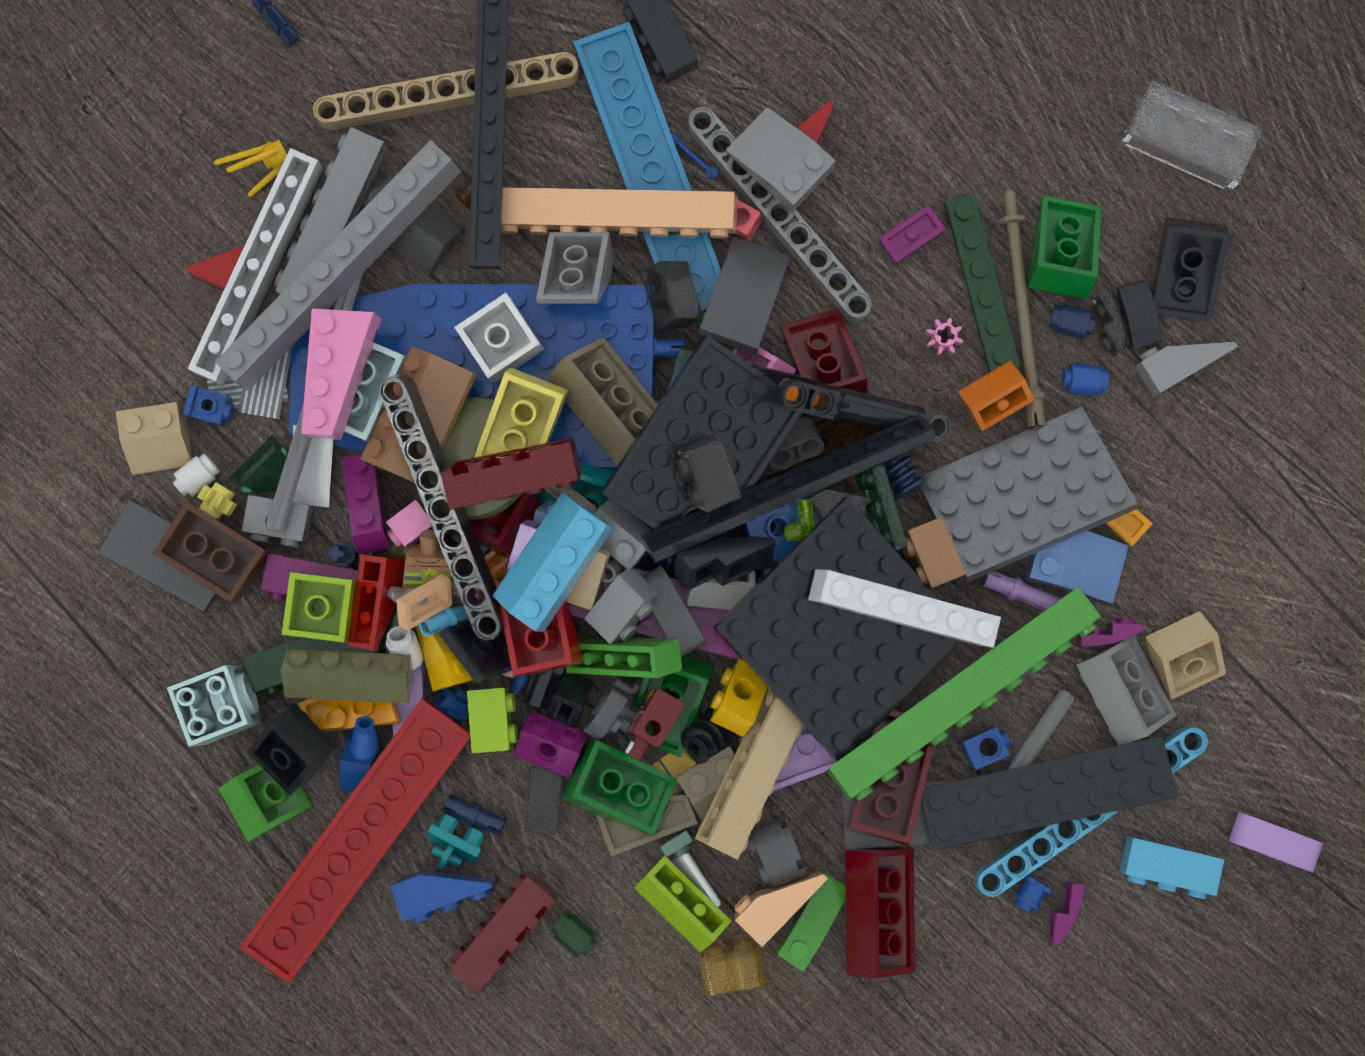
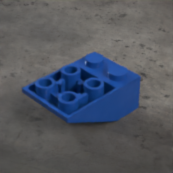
[390,870,497,924]

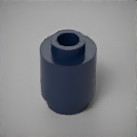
[1048,303,1096,340]

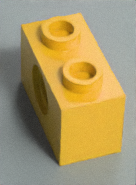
[710,659,768,737]

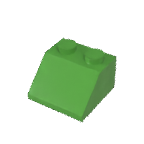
[218,765,312,842]

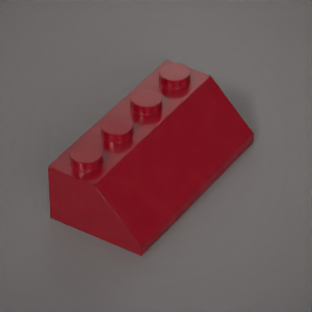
[845,848,915,978]

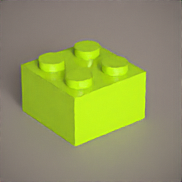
[282,572,357,643]
[467,688,519,753]

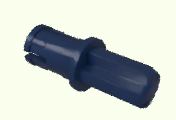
[327,542,360,567]

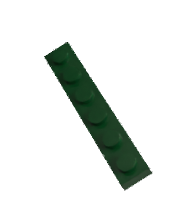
[944,194,1021,373]

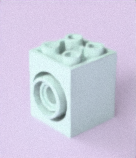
[167,665,262,747]

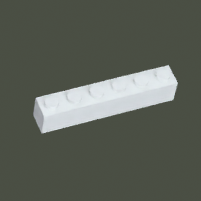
[808,569,1001,648]

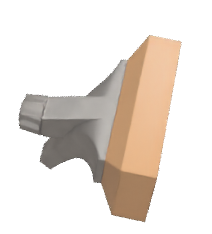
[387,574,452,631]

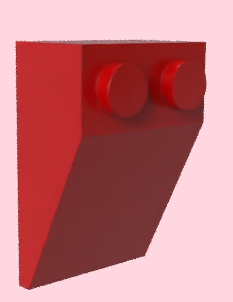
[496,582,583,676]

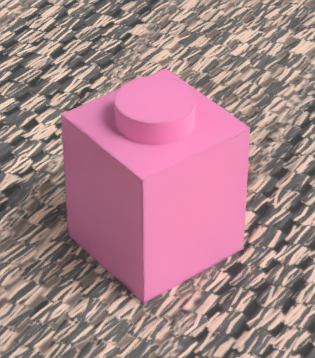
[386,500,433,549]

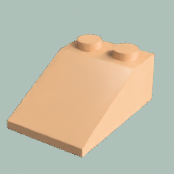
[733,869,828,947]

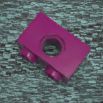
[513,711,588,779]

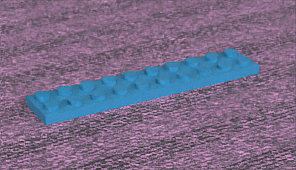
[573,22,721,323]

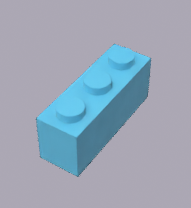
[1119,836,1224,900]

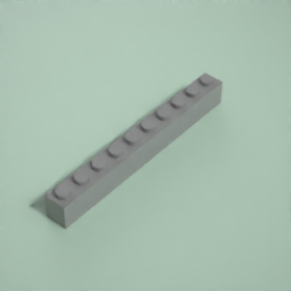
[215,140,461,391]

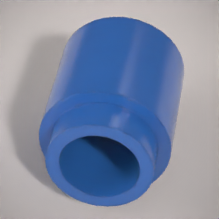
[1062,363,1109,396]

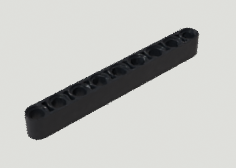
[379,374,504,640]

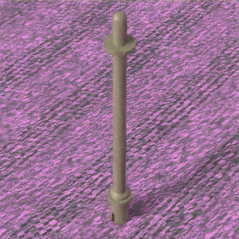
[999,189,1047,428]

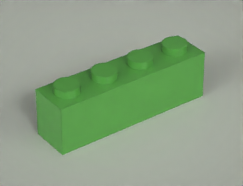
[566,635,682,678]

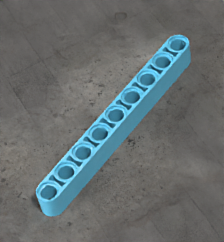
[974,727,1208,897]

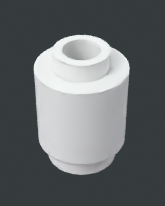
[173,453,220,497]
[386,626,424,670]

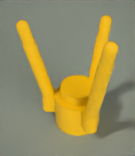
[214,139,287,197]

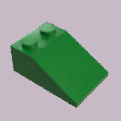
[1028,195,1101,299]
[624,654,715,757]
[562,740,677,836]

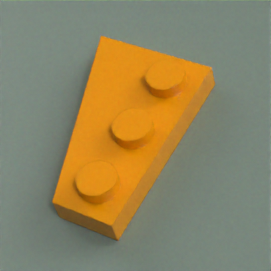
[298,699,402,732]

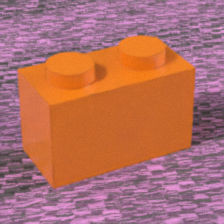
[958,360,1035,431]

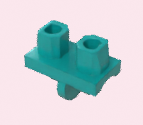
[426,814,484,870]

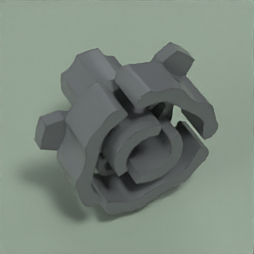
[583,676,652,741]

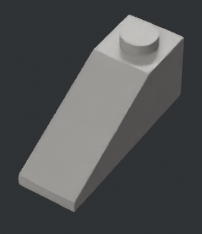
[1135,342,1238,397]

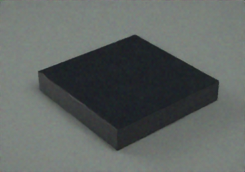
[440,617,512,683]

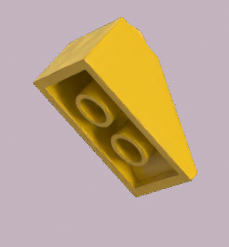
[415,600,474,691]

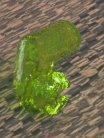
[784,499,814,542]

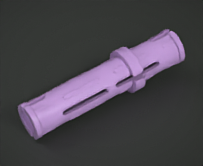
[983,571,1061,611]

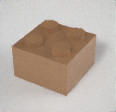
[898,517,966,589]

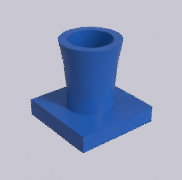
[740,498,810,562]

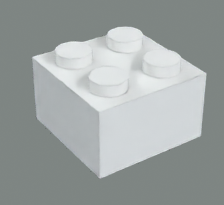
[454,293,545,383]

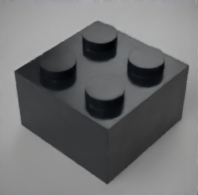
[247,703,337,796]

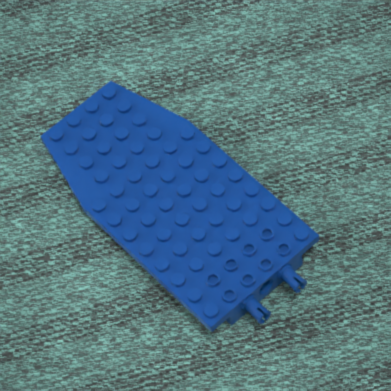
[289,284,685,469]

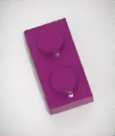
[878,205,946,265]

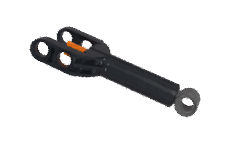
[752,365,951,442]

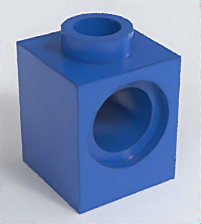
[959,726,1011,770]

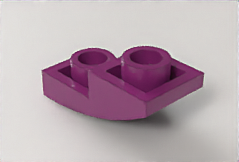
[1076,617,1144,647]

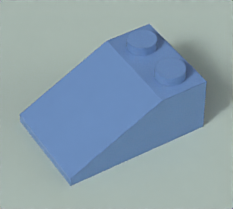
[1024,531,1129,604]

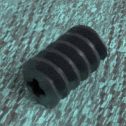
[680,707,736,764]

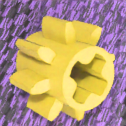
[197,482,237,520]

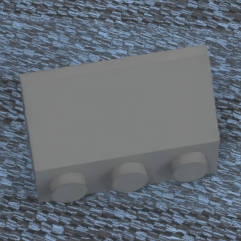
[1076,635,1176,745]

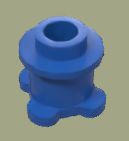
[1013,875,1053,914]

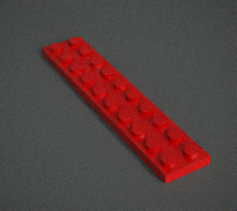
[239,698,470,984]

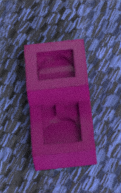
[1048,881,1085,945]

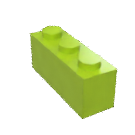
[634,856,732,953]

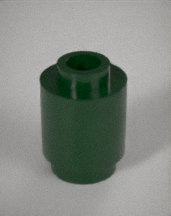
[550,911,597,957]

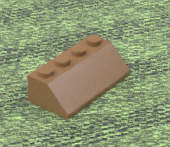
[361,346,476,483]

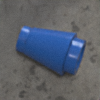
[349,716,380,762]

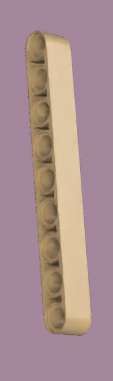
[313,52,579,130]

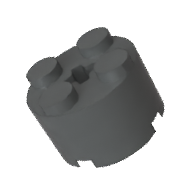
[748,818,808,889]

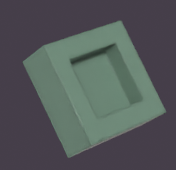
[660,829,693,858]

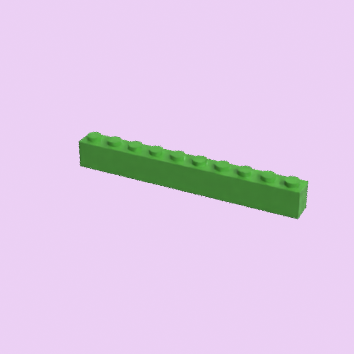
[826,587,1101,801]

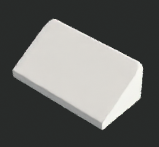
[671,852,721,907]

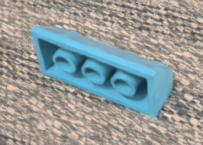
[492,492,615,632]

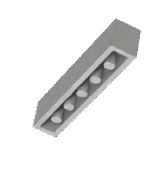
[274,127,388,295]

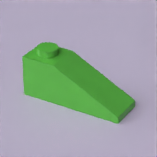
[776,873,846,972]

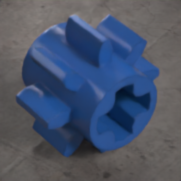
[434,686,469,722]

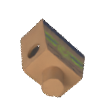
[402,530,461,603]

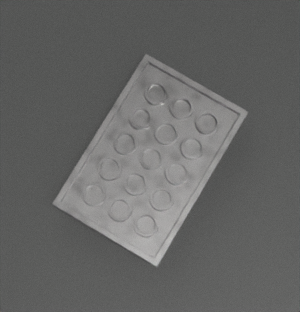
[919,407,1138,582]

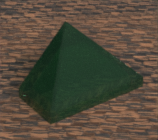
[229,435,287,494]

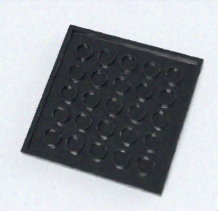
[713,497,959,762]

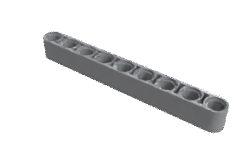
[689,107,872,323]

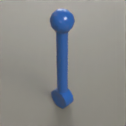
[671,133,718,180]

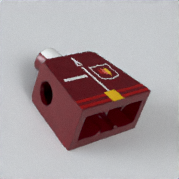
[625,688,685,762]

